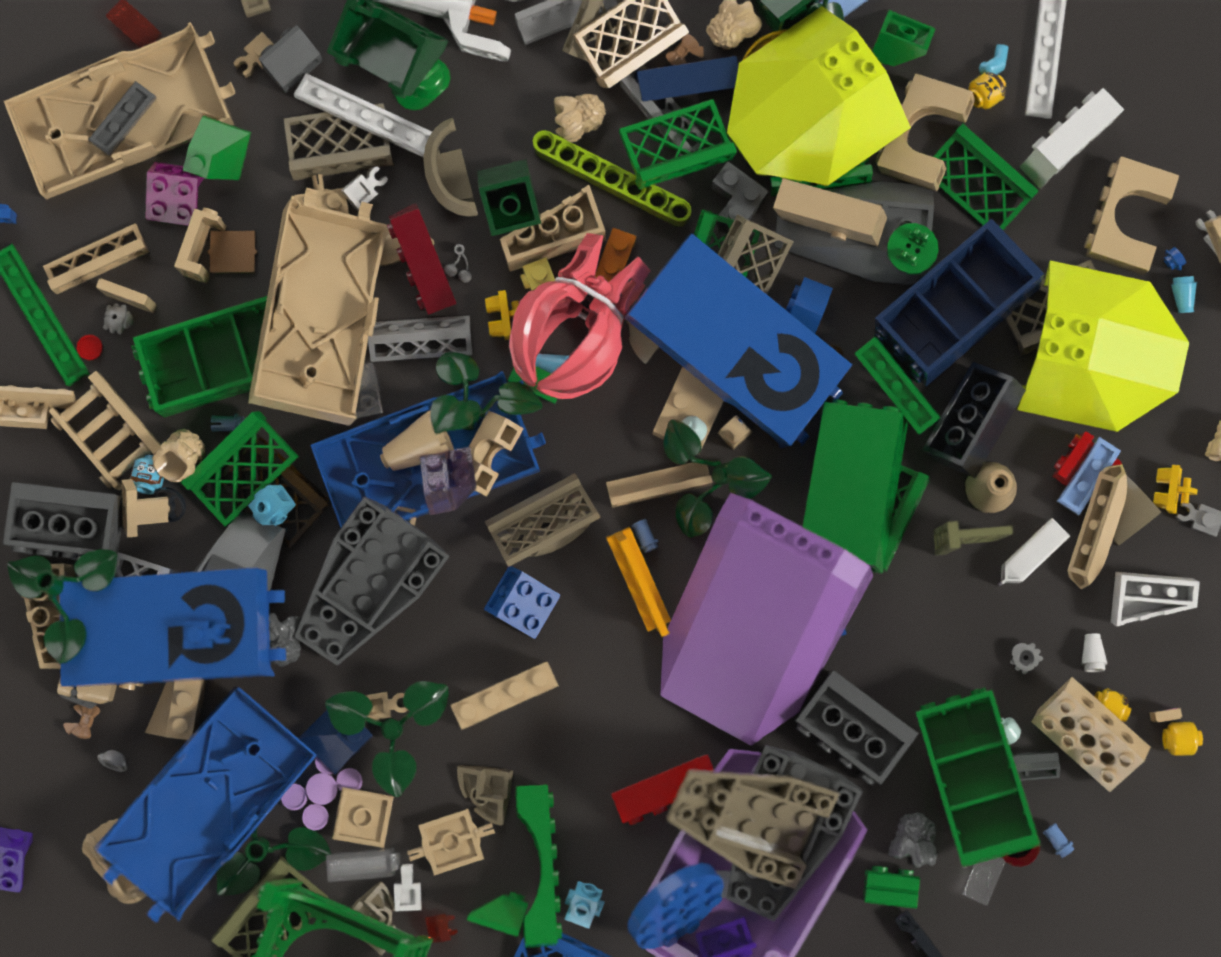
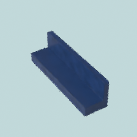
[634,56,738,102]

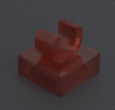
[425,914,458,943]

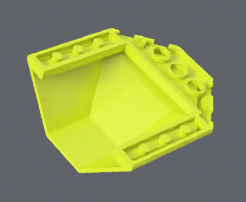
[727,6,911,186]
[1017,261,1189,432]

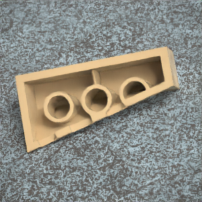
[145,679,207,740]

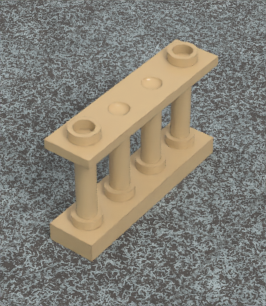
[48,371,161,490]

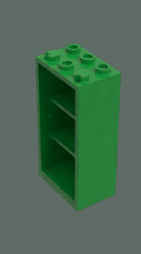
[131,296,267,418]
[803,400,908,574]
[916,687,1040,867]

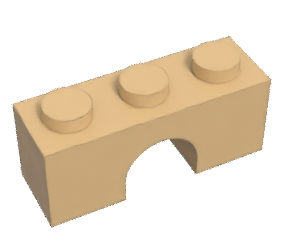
[452,411,523,497]

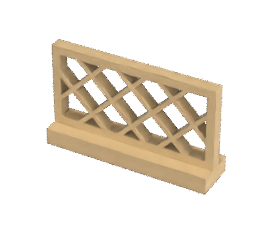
[573,0,689,88]

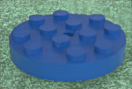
[628,863,724,949]

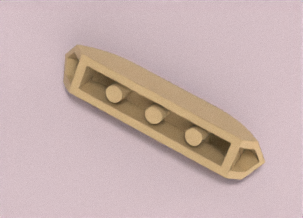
[1067,465,1127,589]

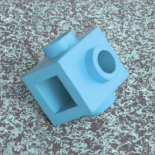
[248,485,296,526]
[565,881,604,929]

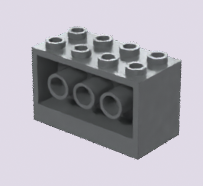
[3,482,122,560]
[792,670,918,785]

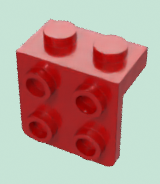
[1052,431,1122,502]

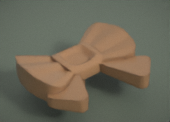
[666,34,703,66]
[64,704,100,739]

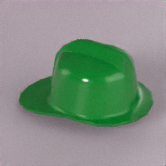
[396,59,450,110]

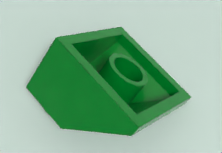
[872,10,936,66]
[183,116,251,180]
[467,891,529,937]

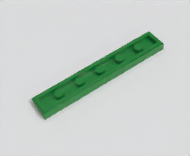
[0,244,90,387]

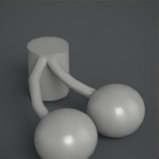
[444,244,472,283]

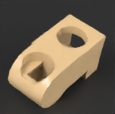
[718,415,752,450]

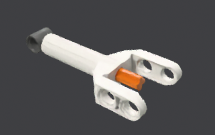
[372,0,518,61]

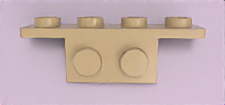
[0,385,76,429]

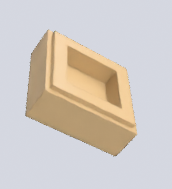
[1149,708,1182,722]

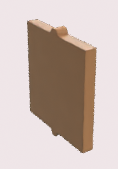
[208,231,258,273]

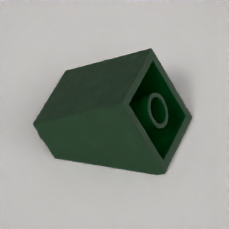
[749,0,819,32]
[477,159,541,236]

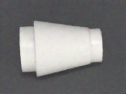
[1081,634,1108,672]

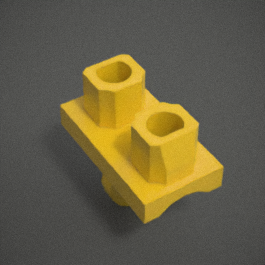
[485,290,519,340]
[1153,465,1198,514]

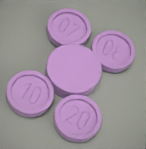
[281,756,362,830]

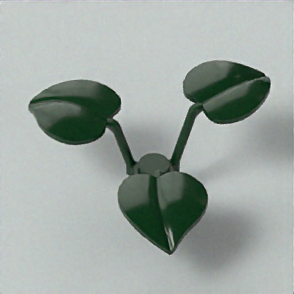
[430,352,542,435]
[663,419,772,538]
[7,549,118,664]
[325,681,449,797]
[216,826,331,896]

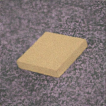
[96,279,157,314]
[332,787,394,848]

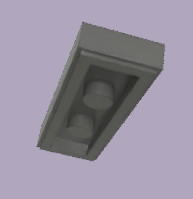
[88,81,157,157]

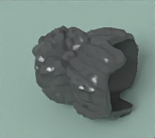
[269,613,302,667]
[888,812,937,868]

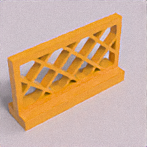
[606,527,671,637]

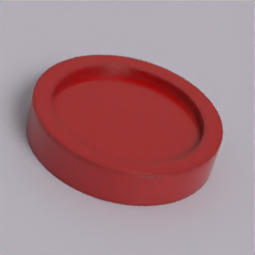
[77,335,103,361]

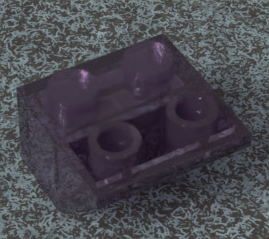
[419,447,477,515]

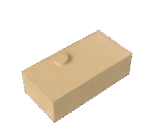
[773,179,887,247]
[652,367,724,456]

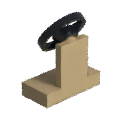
[122,479,186,538]

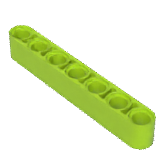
[533,130,691,227]

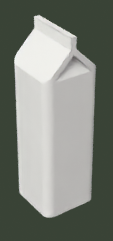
[997,518,1070,586]

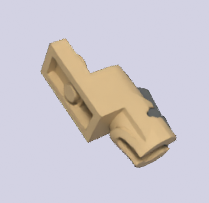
[57,677,144,709]

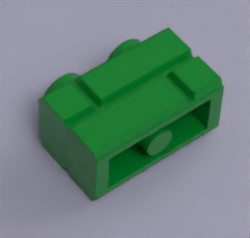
[862,865,920,909]

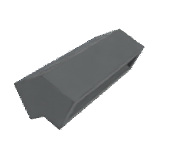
[1012,750,1060,781]

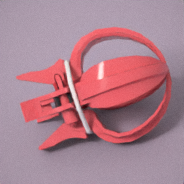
[509,233,651,399]

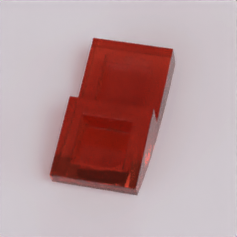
[105,0,161,48]

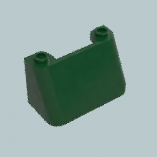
[326,0,448,98]

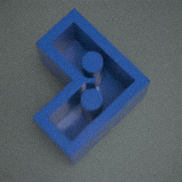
[786,277,833,334]

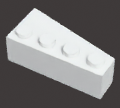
[1019,88,1124,189]

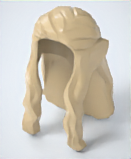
[82,819,147,904]

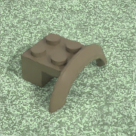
[423,118,478,217]

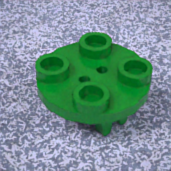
[887,223,939,275]

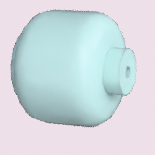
[682,415,707,441]
[1001,717,1021,745]

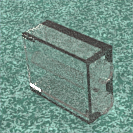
[326,847,400,882]

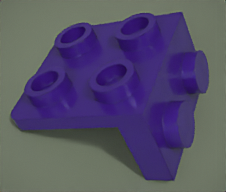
[0,827,33,893]
[695,917,757,957]

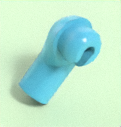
[979,45,1009,75]

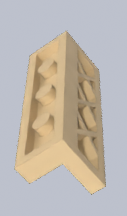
[43,223,149,294]
[606,463,713,508]

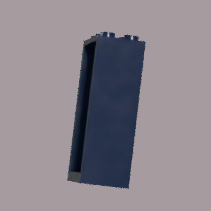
[874,219,1044,387]

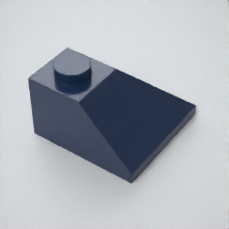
[299,710,373,774]

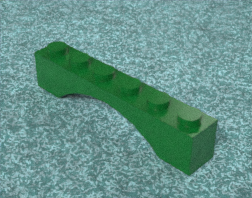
[515,785,562,948]

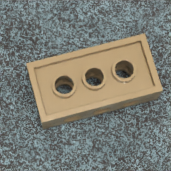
[1031,677,1150,792]

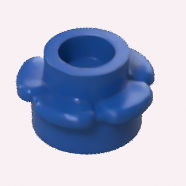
[1163,247,1186,271]

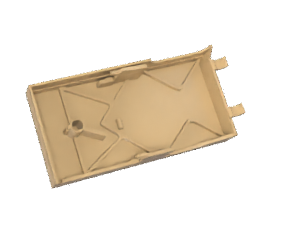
[4,22,235,199]
[248,188,388,426]

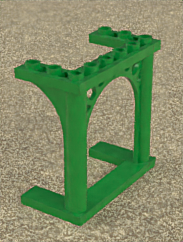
[252,878,433,957]

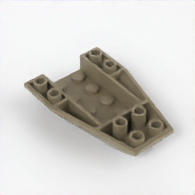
[667,770,839,889]

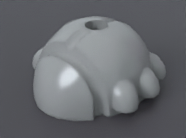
[103,303,133,334]
[1010,643,1043,674]
[97,750,128,772]

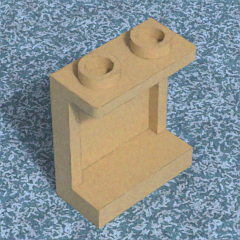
[174,208,227,284]

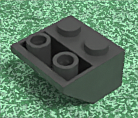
[259,25,323,94]

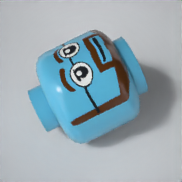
[130,455,164,495]

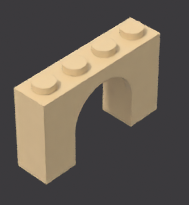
[876,74,975,192]
[1084,156,1179,275]
[451,662,559,729]

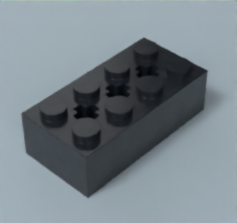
[922,362,1026,478]

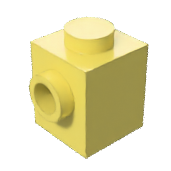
[520,257,555,291]

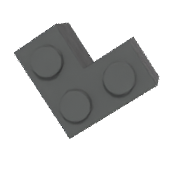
[711,162,769,232]

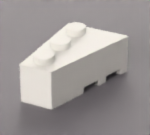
[1110,572,1200,626]

